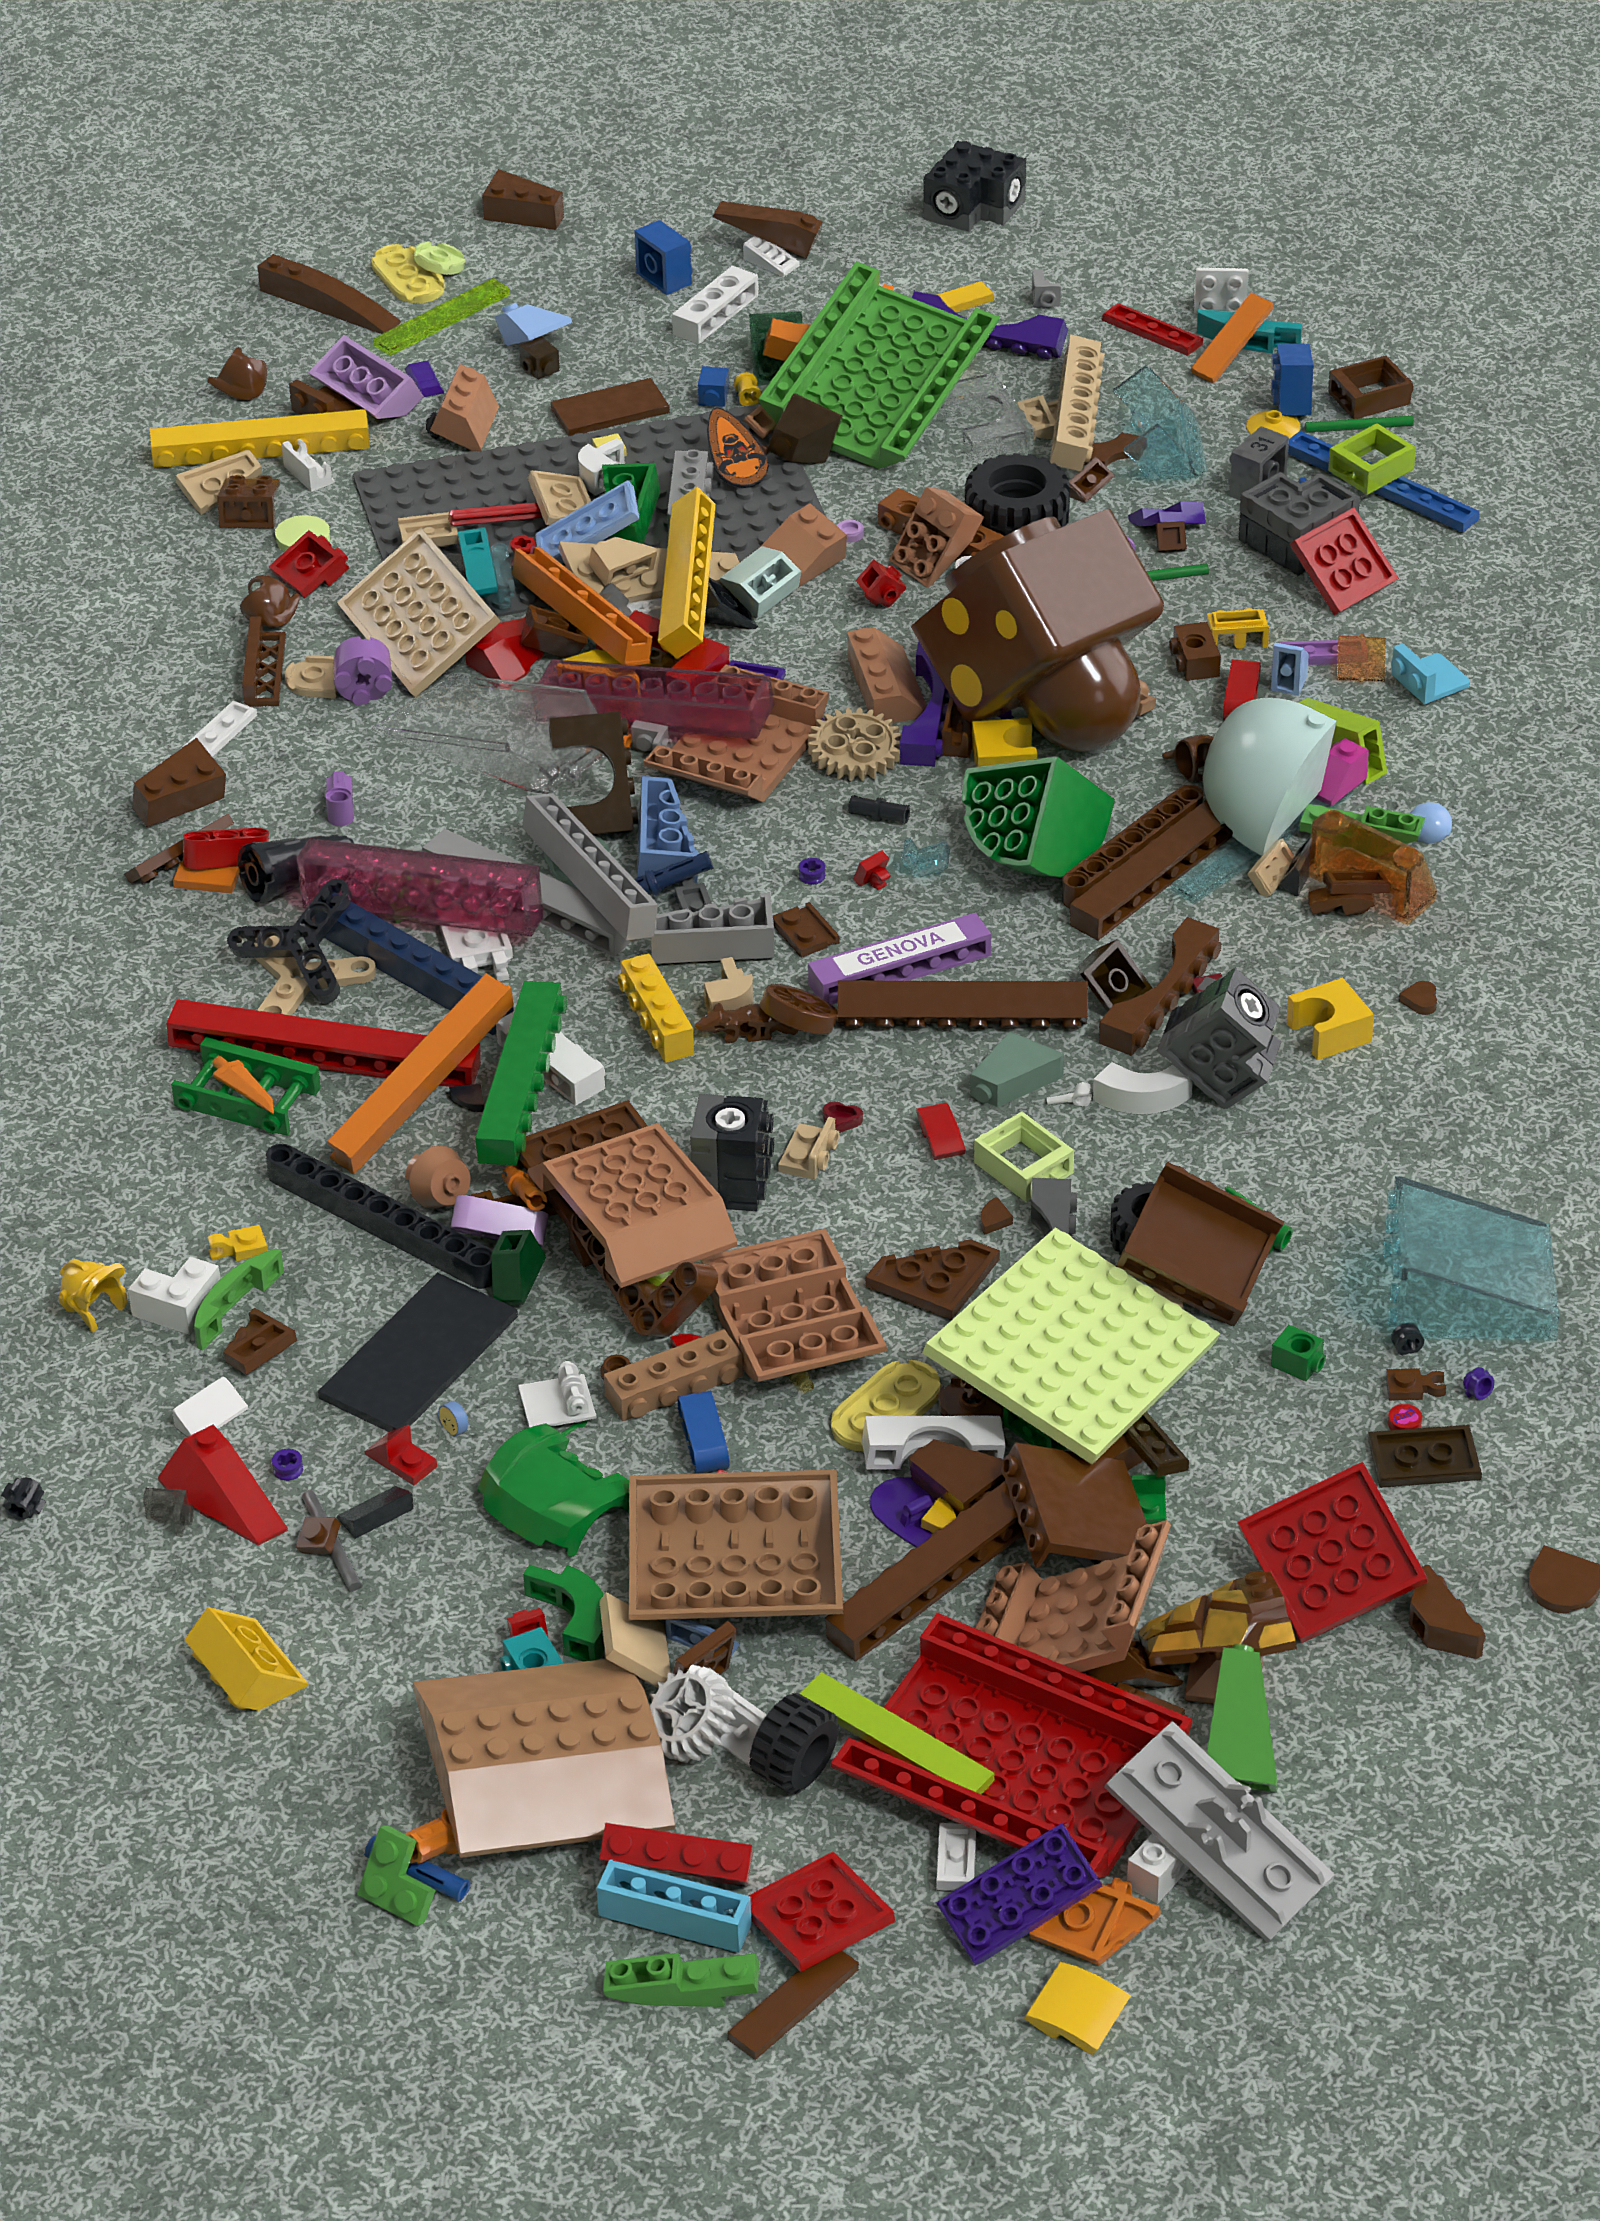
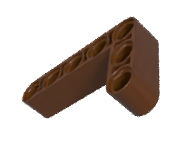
[571,1211,718,1337]

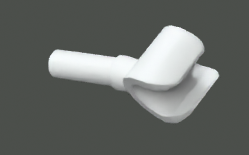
[1047,1082,1092,1106]

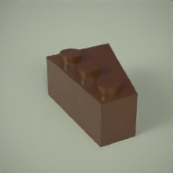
[482,169,564,230]

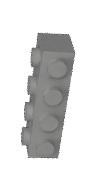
[667,450,713,537]

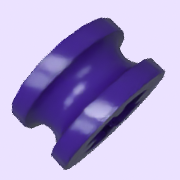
[798,858,826,885]
[272,1448,303,1481]

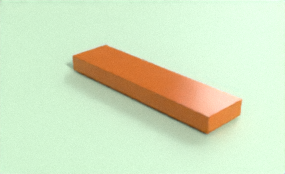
[1191,292,1274,383]

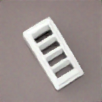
[743,236,800,277]

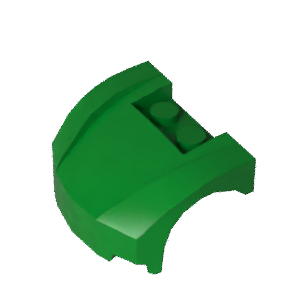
[477,1423,629,1557]

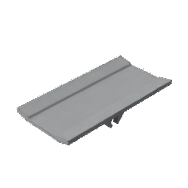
[1104,1721,1335,1943]

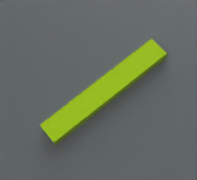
[799,1671,994,1794]

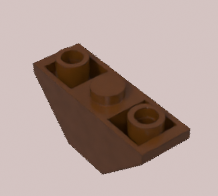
[1408,1564,1486,1659]

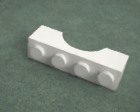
[862,1416,1006,1469]

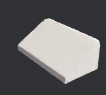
[173,1376,248,1437]

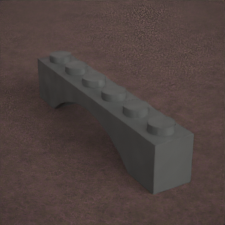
[1031,1178,1077,1240]

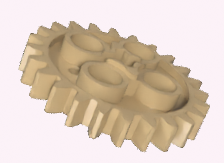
[808,707,901,781]

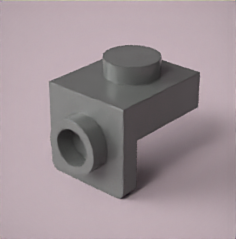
[599,583,632,617]

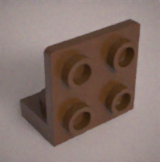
[217,475,280,528]

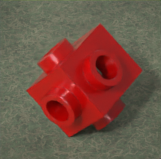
[855,559,907,608]

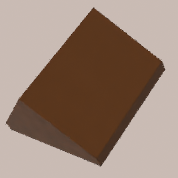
[520,604,588,658]

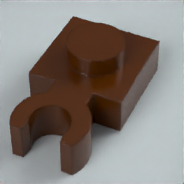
[1386,1368,1446,1401]

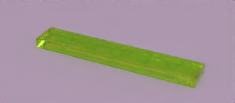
[373,278,510,356]

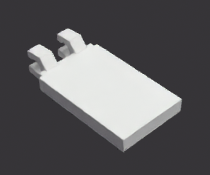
[435,898,513,981]

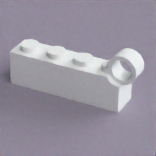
[496,1012,605,1106]

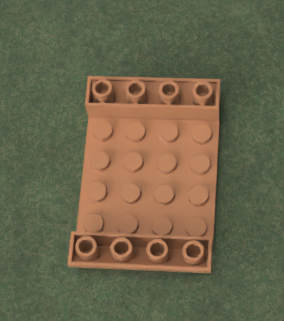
[644,665,829,802]
[528,1123,737,1288]
[976,1520,1171,1672]

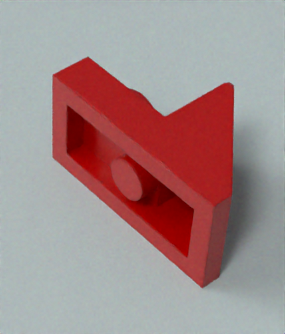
[364,1425,437,1486]

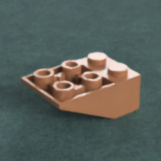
[889,487,984,588]

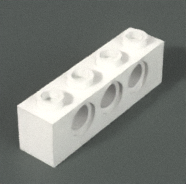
[671,266,758,344]
[1127,1783,1242,1904]

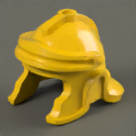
[59,1259,127,1332]

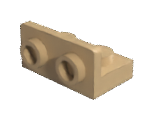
[778,1117,839,1180]

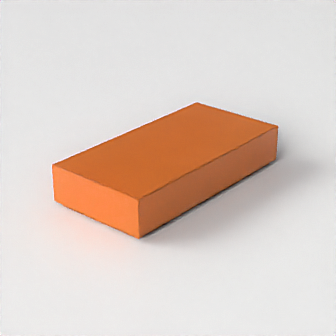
[173,861,239,894]

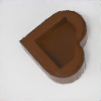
[1399,981,1437,1015]

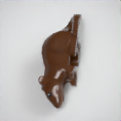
[695,1003,799,1043]

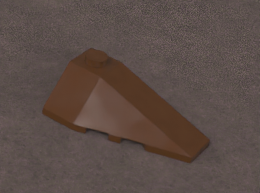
[713,201,823,259]

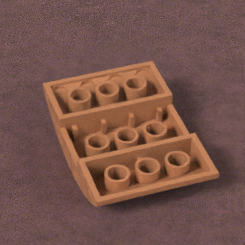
[700,1228,887,1382]

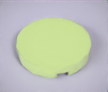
[414,242,465,275]
[275,515,330,551]

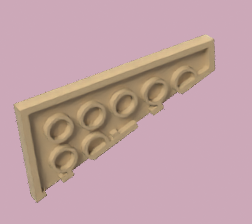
[558,541,740,603]

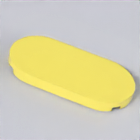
[371,244,445,303]
[831,1360,941,1451]

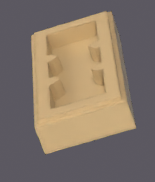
[1247,838,1294,897]

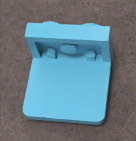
[1391,643,1470,705]

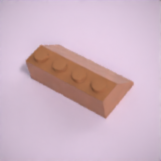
[847,627,927,723]

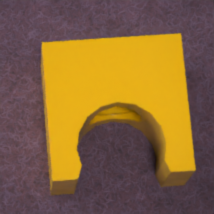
[972,718,1037,767]
[1287,978,1374,1060]

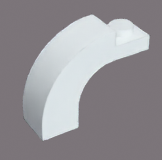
[1093,1062,1195,1114]

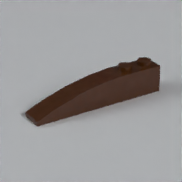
[257,254,401,336]

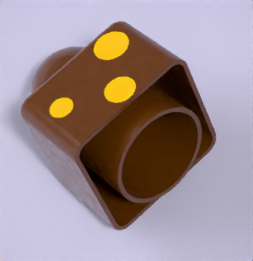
[911,508,1164,752]

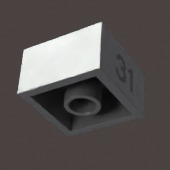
[1228,426,1289,500]

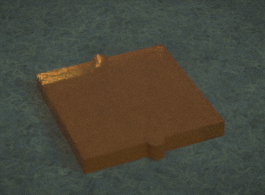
[1337,634,1386,683]

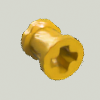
[733,372,761,406]

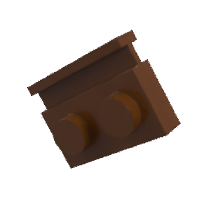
[773,902,840,958]

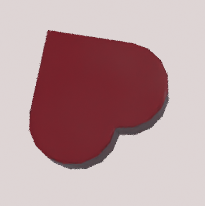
[822,1101,863,1133]

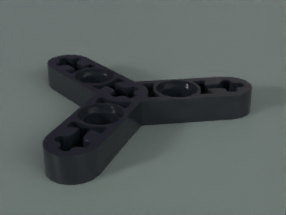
[227,879,352,1003]

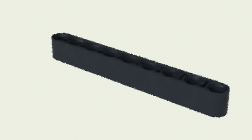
[266,1144,493,1289]

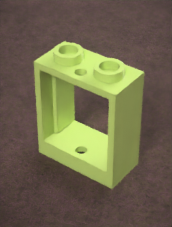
[974,1111,1074,1202]

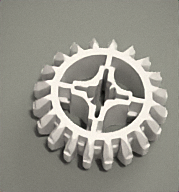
[649,1665,737,1763]

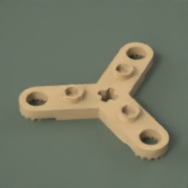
[254,936,376,1015]

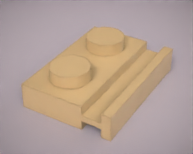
[398,512,459,547]

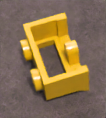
[1207,608,1269,649]

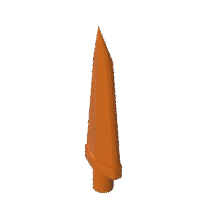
[213,1056,274,1114]

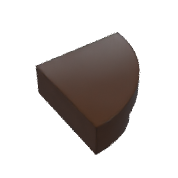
[981,1197,1013,1235]

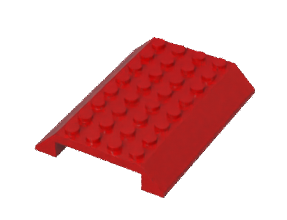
[831,1613,1192,1878]

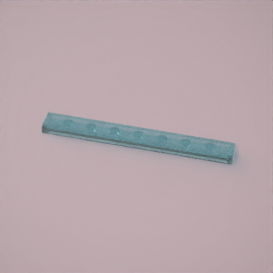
[1171,790,1353,904]

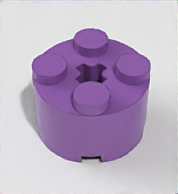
[333,636,392,705]

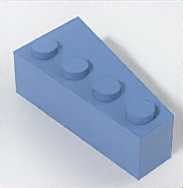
[637,776,699,883]

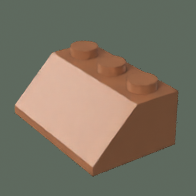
[430,364,499,452]

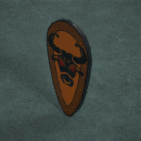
[707,407,769,488]

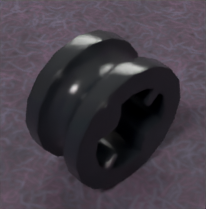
[1391,1323,1425,1355]

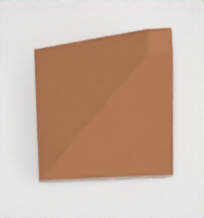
[744,405,777,439]

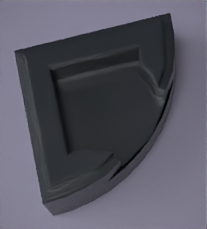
[449,1083,484,1112]

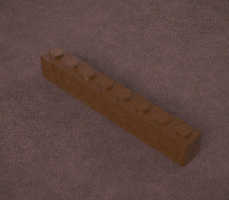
[1069,799,1233,941]
[838,980,1088,1029]
[825,1481,1024,1662]

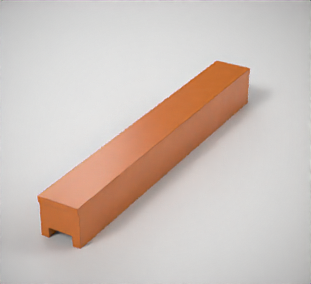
[511,547,652,667]
[327,974,514,1174]

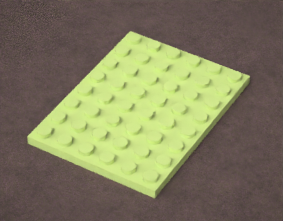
[922,1228,1220,1464]

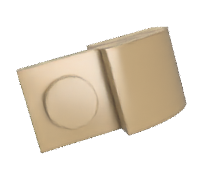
[704,957,754,1013]

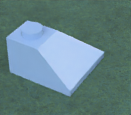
[494,302,572,345]

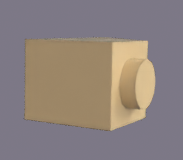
[589,537,657,586]

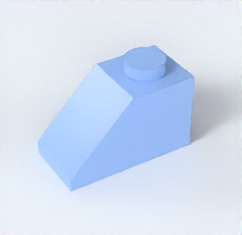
[1271,642,1309,696]

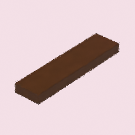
[727,1950,859,2060]

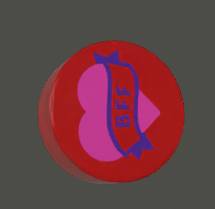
[1388,1404,1423,1430]

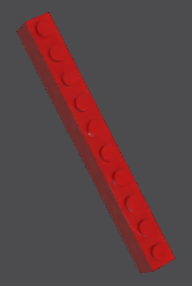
[166,999,481,1087]

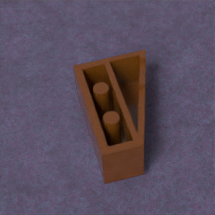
[132,737,226,827]

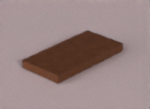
[551,378,670,436]

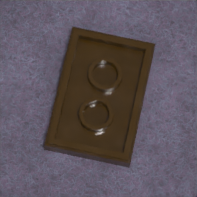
[1368,1424,1482,1488]

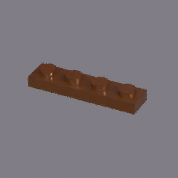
[124,814,234,884]

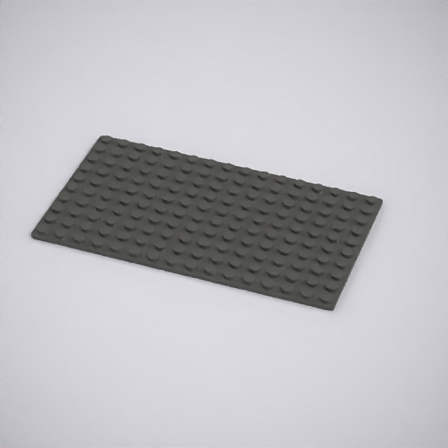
[353,403,826,617]

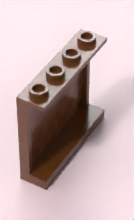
[1115,1162,1285,1326]
[1001,1443,1147,1568]

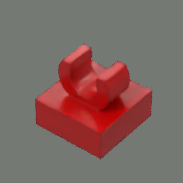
[853,850,891,890]
[507,1608,549,1638]

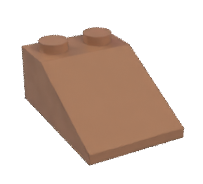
[759,503,847,588]

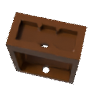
[1328,355,1413,419]

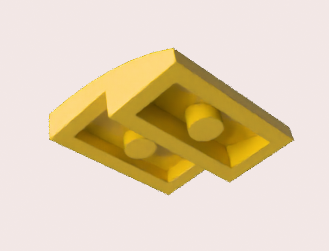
[1024,1962,1131,2055]

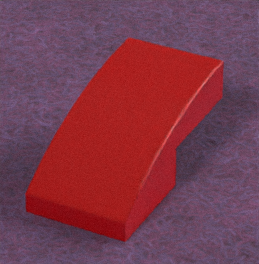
[916,1102,966,1160]

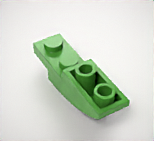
[1300,804,1425,850]
[603,1953,759,2007]

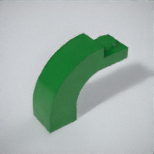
[523,1564,605,1662]

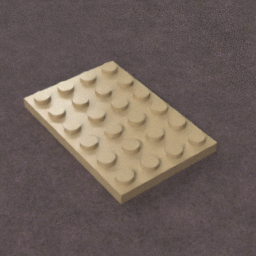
[337,528,501,698]

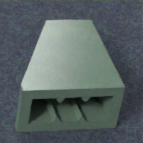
[970,1032,1064,1107]

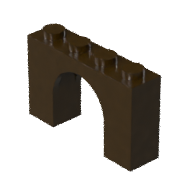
[548,711,638,836]

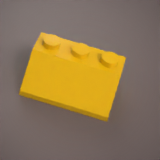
[184,1607,309,1711]

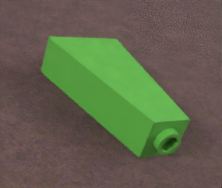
[1207,1644,1278,1793]

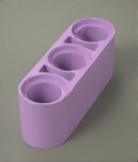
[450,1195,549,1247]

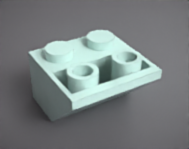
[719,546,801,618]

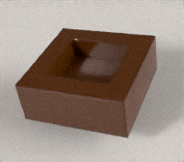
[1155,521,1187,552]
[296,1517,341,1554]

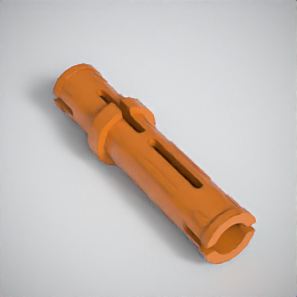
[502,1165,547,1211]

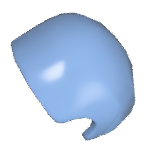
[1409,802,1452,844]

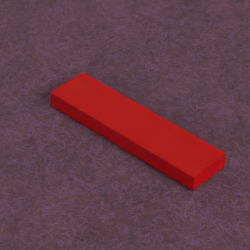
[1102,303,1203,356]

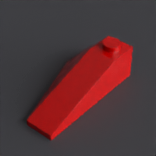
[465,617,544,688]
[158,1424,288,1546]

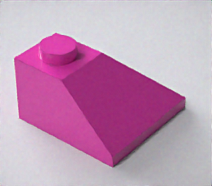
[1315,739,1369,806]

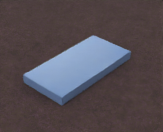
[535,480,639,564]

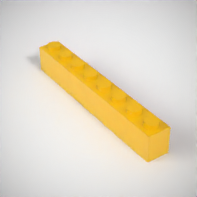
[150,409,370,468]
[658,487,716,659]

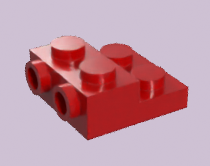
[268,530,350,598]

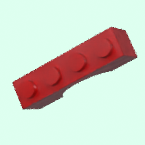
[599,1822,754,1887]

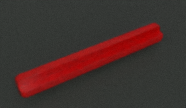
[448,502,543,526]

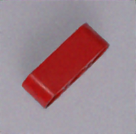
[1223,659,1261,720]
[183,828,269,869]

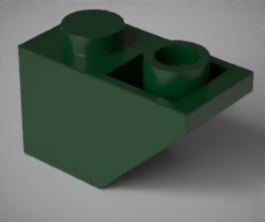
[491,1230,546,1305]

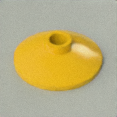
[1246,410,1300,439]

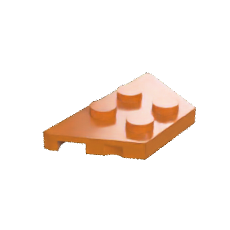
[1029,1884,1161,1966]

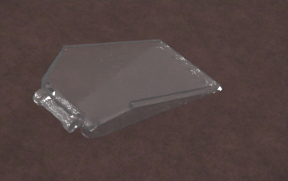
[371,673,607,794]

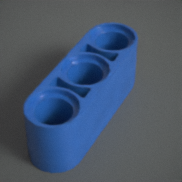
[677,1391,730,1474]

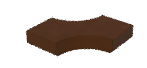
[1084,432,1147,467]

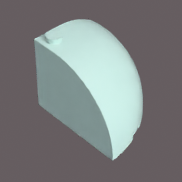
[1203,698,1336,856]

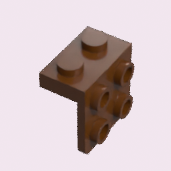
[289,379,362,415]

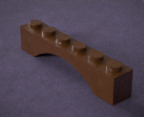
[1099,917,1222,1056]

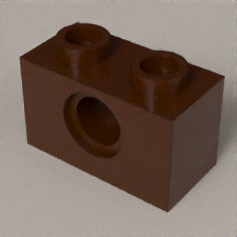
[1169,622,1221,681]

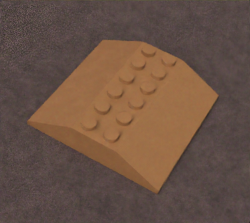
[629,1470,843,1620]
[412,1659,675,1858]

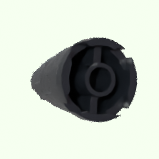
[238,834,356,904]

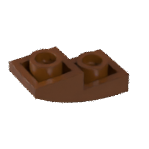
[1308,887,1375,915]

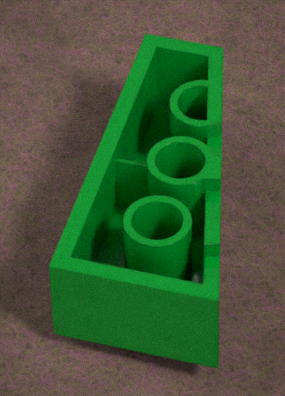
[602,463,661,544]

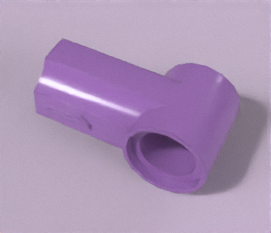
[325,771,354,826]

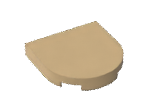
[285,655,338,699]

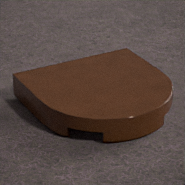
[1528,1545,1600,1614]

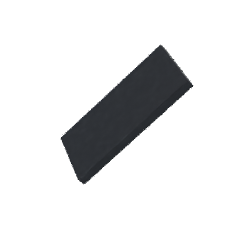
[318,1272,518,1432]

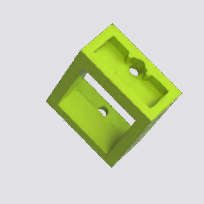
[1328,423,1416,495]

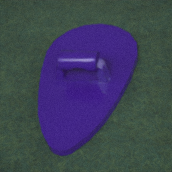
[870,1477,936,1548]

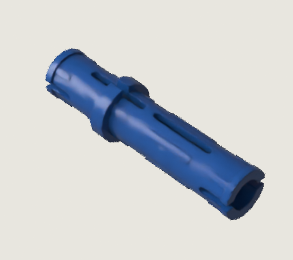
[364,1835,471,1902]

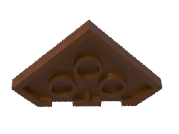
[865,1239,1000,1320]

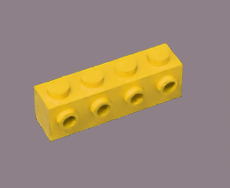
[617,953,694,1063]

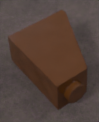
[908,1439,1006,1517]

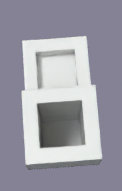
[578,438,625,496]

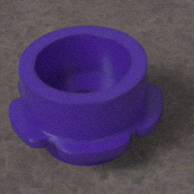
[1463,1367,1495,1400]

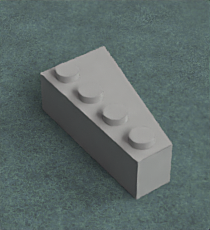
[651,892,775,964]

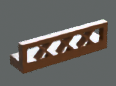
[242,616,286,707]

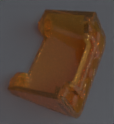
[1309,810,1437,926]

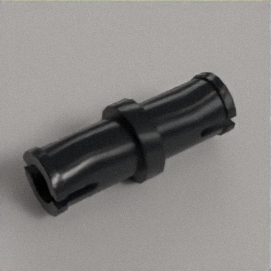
[848,795,910,824]

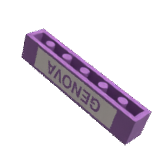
[808,913,991,1004]

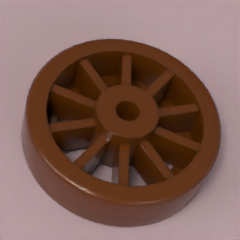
[760,984,838,1035]

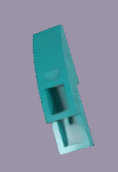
[1197,309,1303,354]
[457,527,498,597]

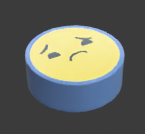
[438,1401,468,1437]

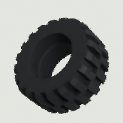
[965,453,1070,536]

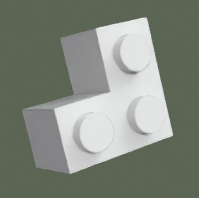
[128,1257,220,1334]

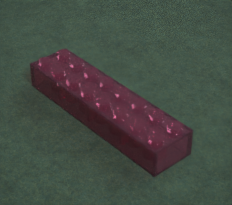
[533,659,774,739]
[297,838,543,937]

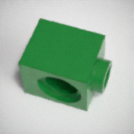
[1271,1324,1326,1381]

